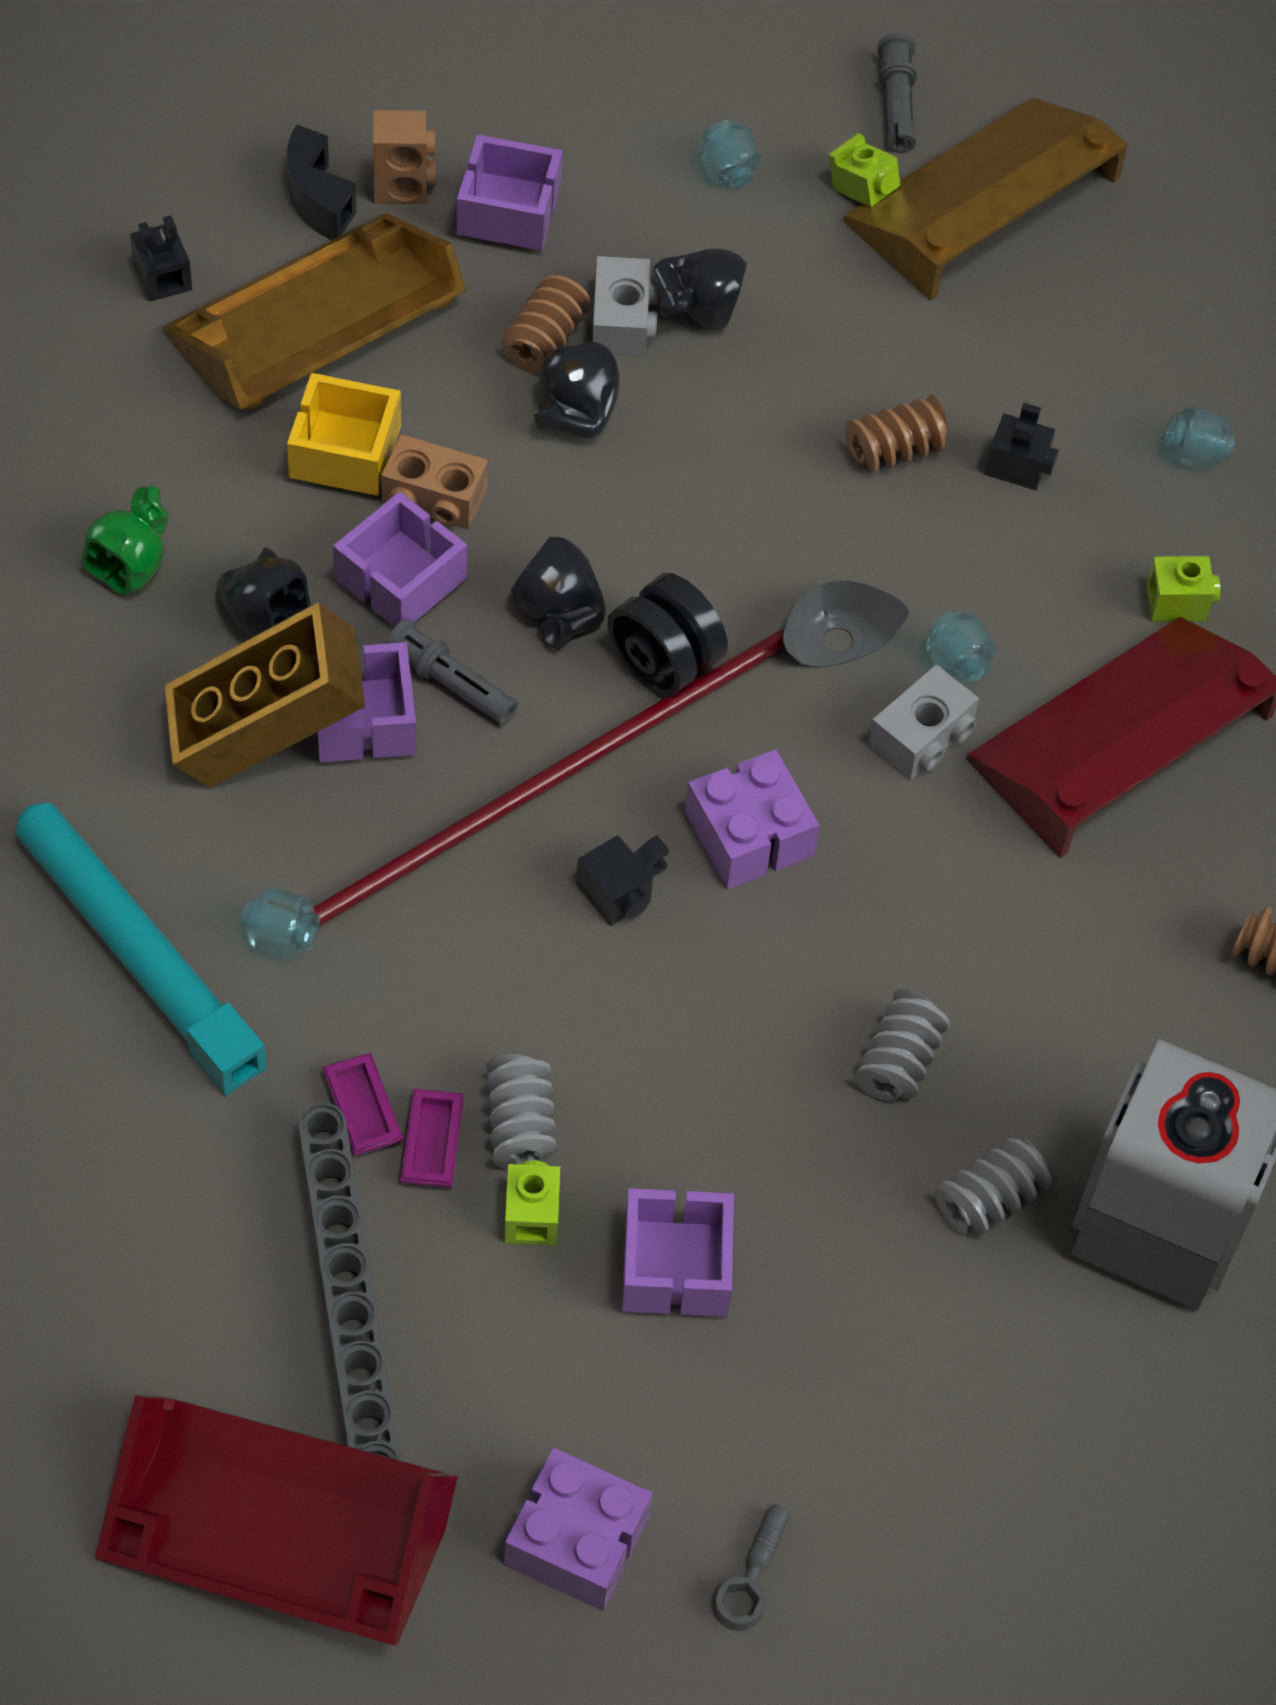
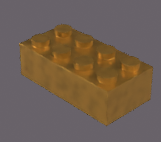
[165,602,365,788]

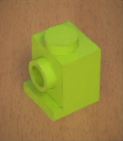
[828,133,901,208]

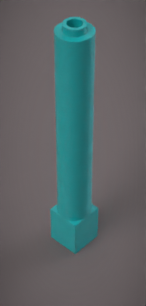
[15,803,267,1097]

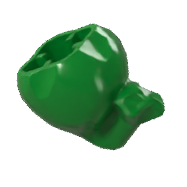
[81,486,168,595]

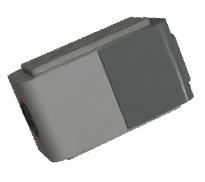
[1071,1039,1276,1311]

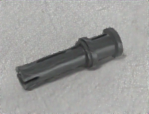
[877,33,917,153]
[385,618,519,727]

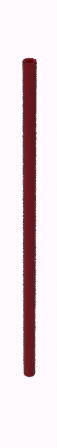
[308,629,785,927]

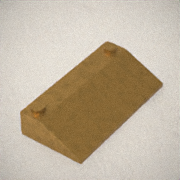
[843,98,1128,300]
[163,213,466,410]

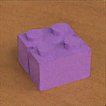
[457,134,563,251]
[333,491,468,628]
[317,642,416,762]
[685,749,820,890]
[622,1188,734,1317]
[504,1447,653,1611]

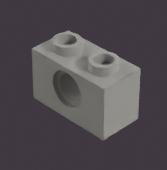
[592,256,658,357]
[868,664,979,780]

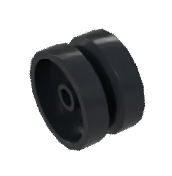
[607,573,728,697]

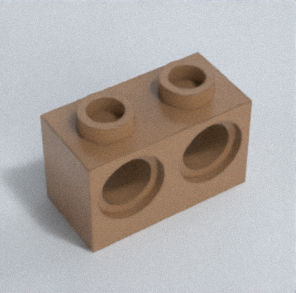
[373,110,436,204]
[381,434,488,529]

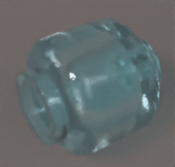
[699,120,761,188]
[1164,406,1235,471]
[926,611,997,683]
[241,887,320,959]

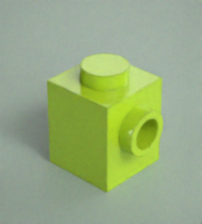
[1146,556,1221,622]
[505,1160,561,1246]

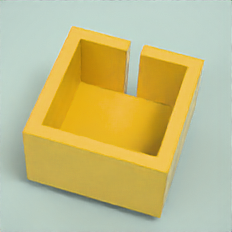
[287,373,401,496]

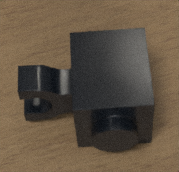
[130,215,192,302]
[984,402,1059,491]
[576,835,669,926]

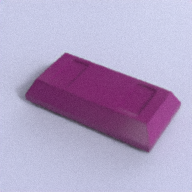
[322,1052,403,1156]
[400,1088,464,1188]

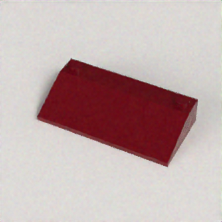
[966,617,1276,858]
[95,1395,458,1645]

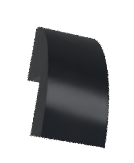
[287,124,357,240]

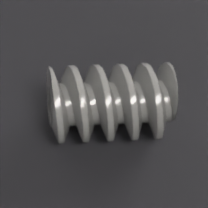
[854,989,950,1102]
[486,1054,557,1170]
[934,1136,1053,1235]

